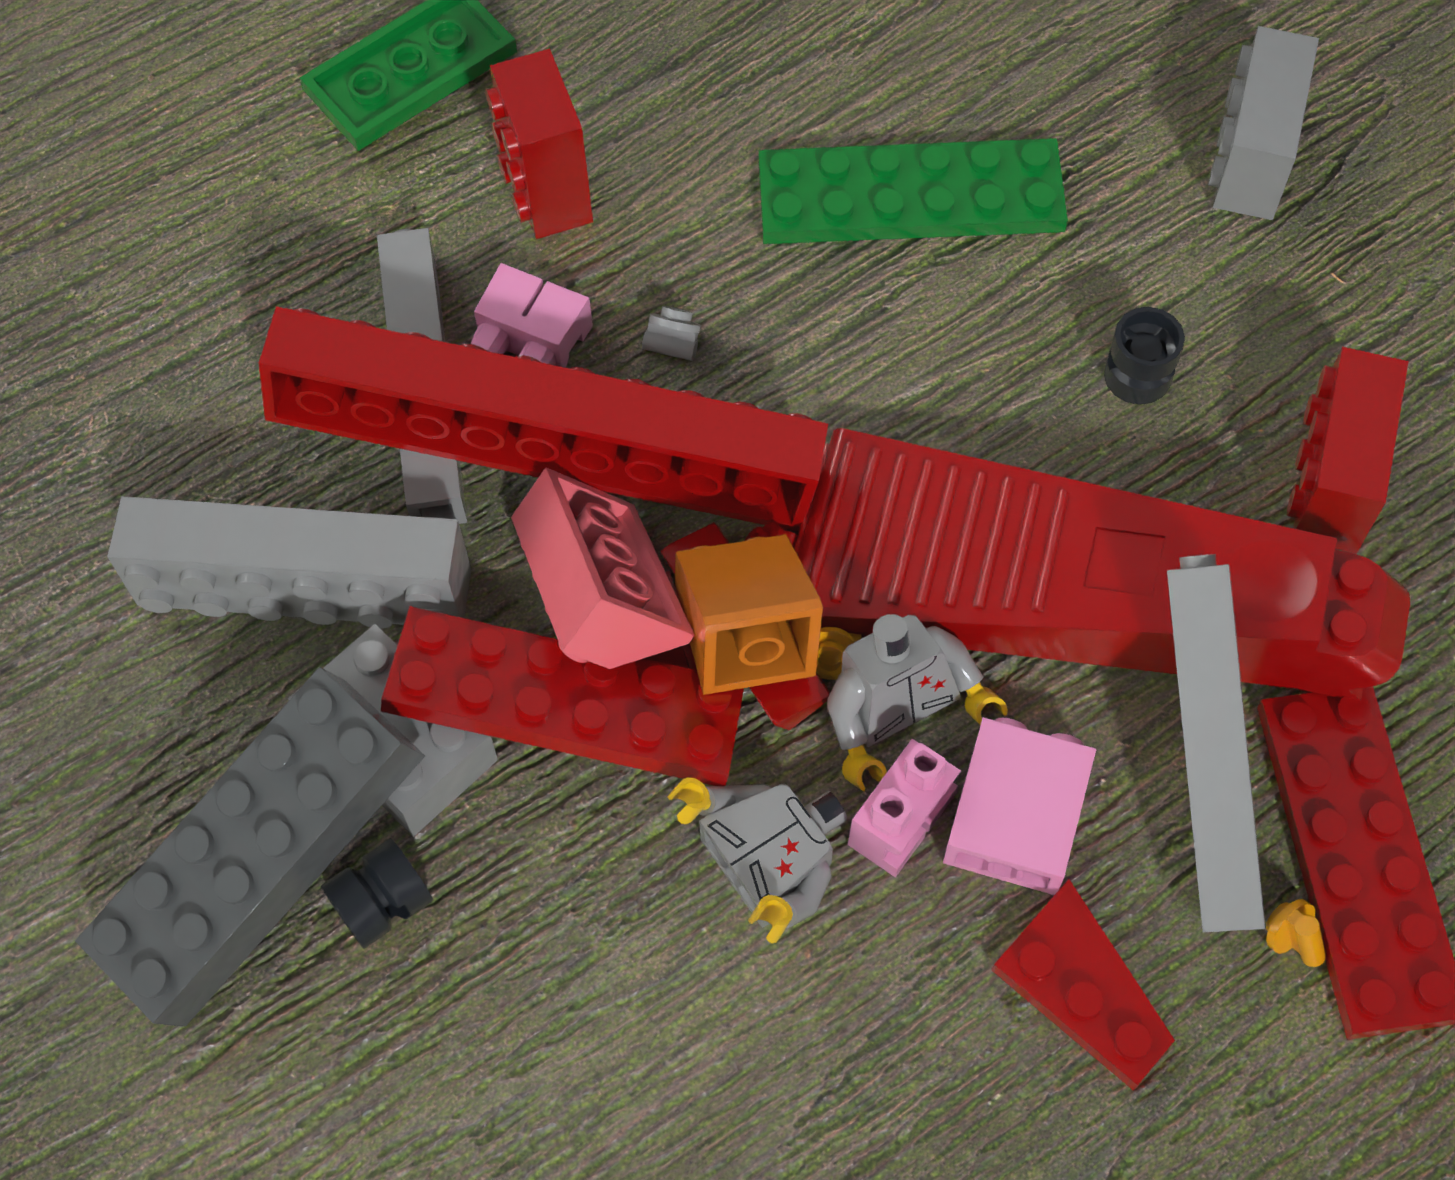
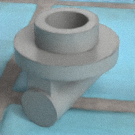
[642,306,701,361]

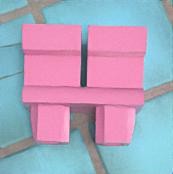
[471,263,593,368]
[848,739,961,878]

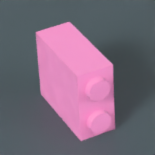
[943,717,1096,895]

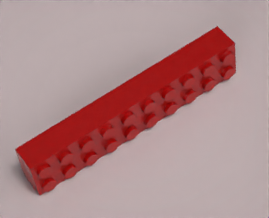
[258,306,828,532]

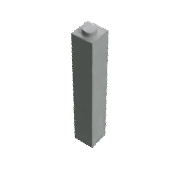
[377,228,468,524]
[1167,554,1265,932]

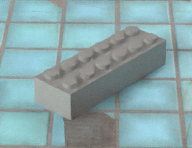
[107,496,472,629]

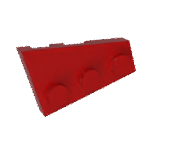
[992,879,1175,1091]

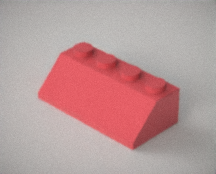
[511,467,695,669]

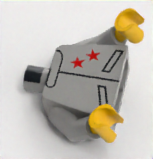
[827,614,1008,791]
[667,778,847,944]

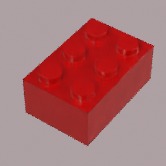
[485,48,593,239]
[1287,346,1409,554]

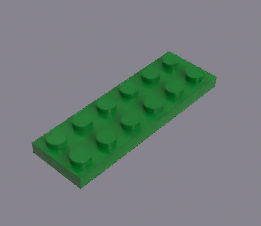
[758,138,1068,244]

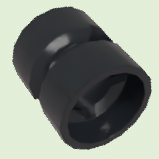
[1104,307,1185,405]
[320,838,434,949]

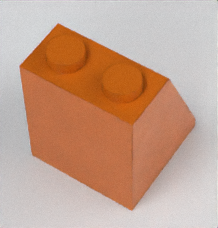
[675,535,823,695]

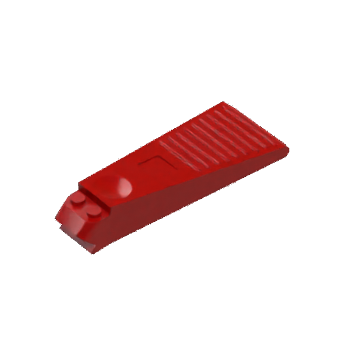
[794,428,1410,700]

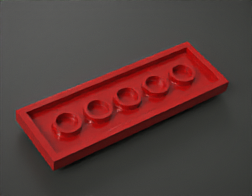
[380,606,744,786]
[1257,686,1455,1040]

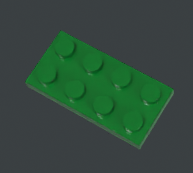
[299,0,517,151]

